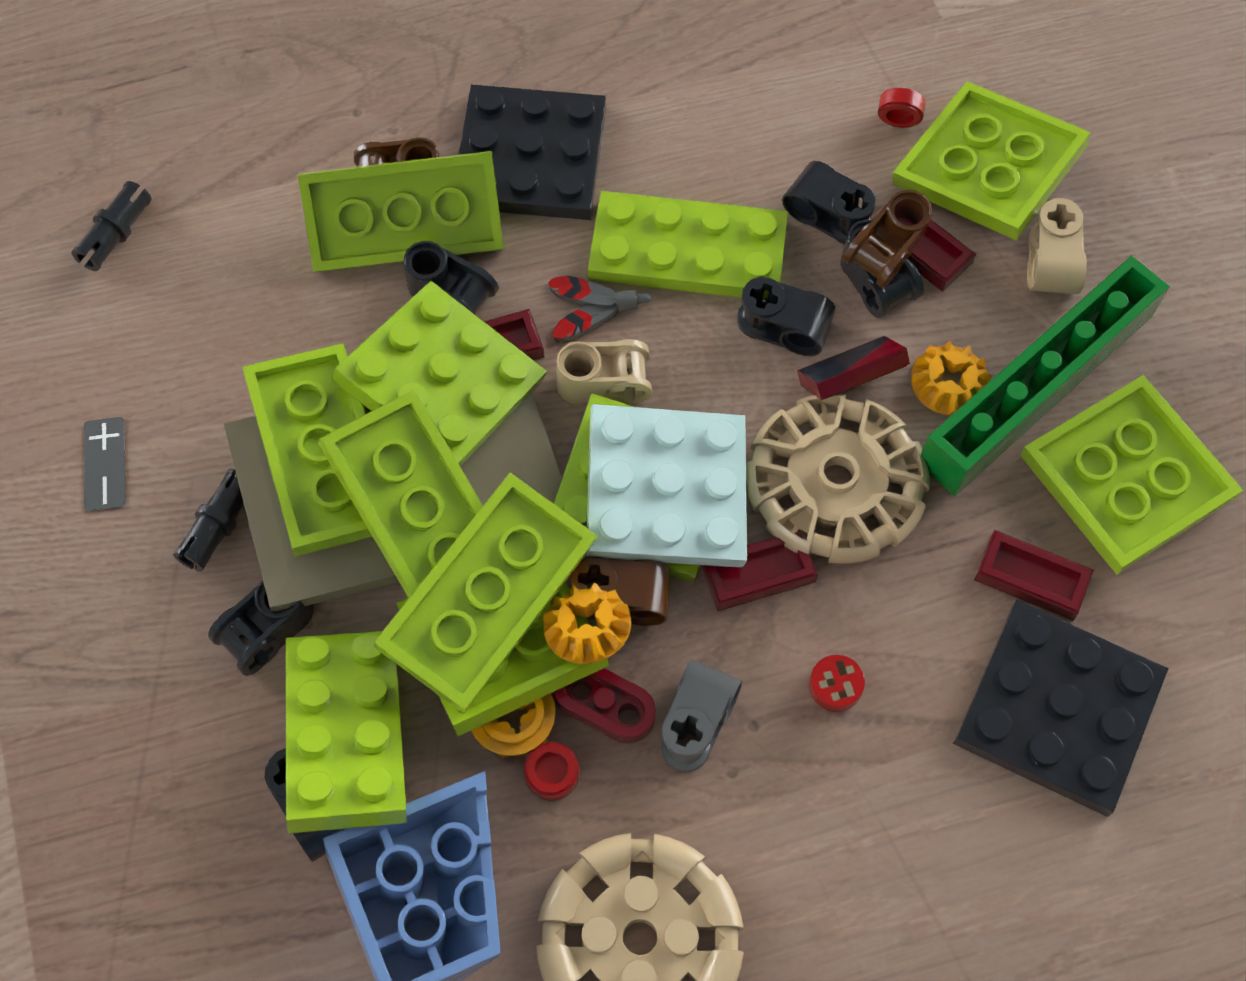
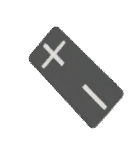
[84,417,126,511]

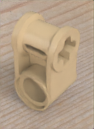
[1027,198,1087,294]
[556,339,652,405]

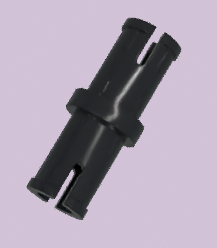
[71,181,152,271]
[173,469,244,572]

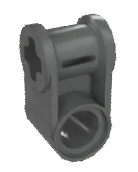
[661,659,743,772]

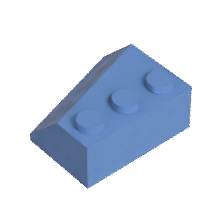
[323,771,500,981]

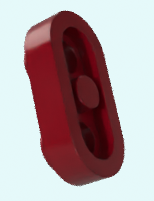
[554,668,656,743]

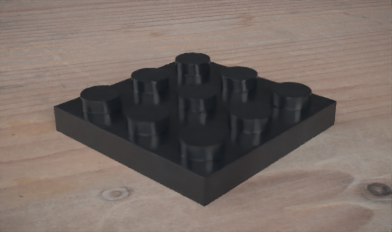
[458,84,606,220]
[953,599,1169,817]

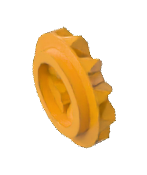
[911,340,992,416]
[543,582,631,664]
[471,693,555,758]

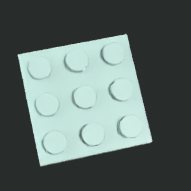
[586,404,747,568]

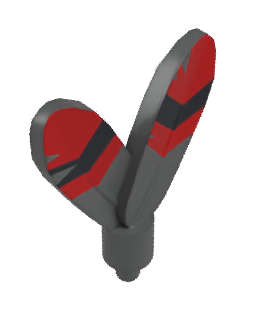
[548,276,651,342]

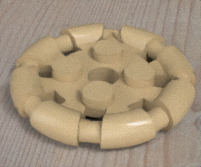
[746,394,930,564]
[536,833,744,981]

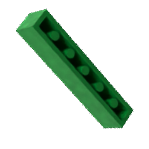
[921,255,1170,497]

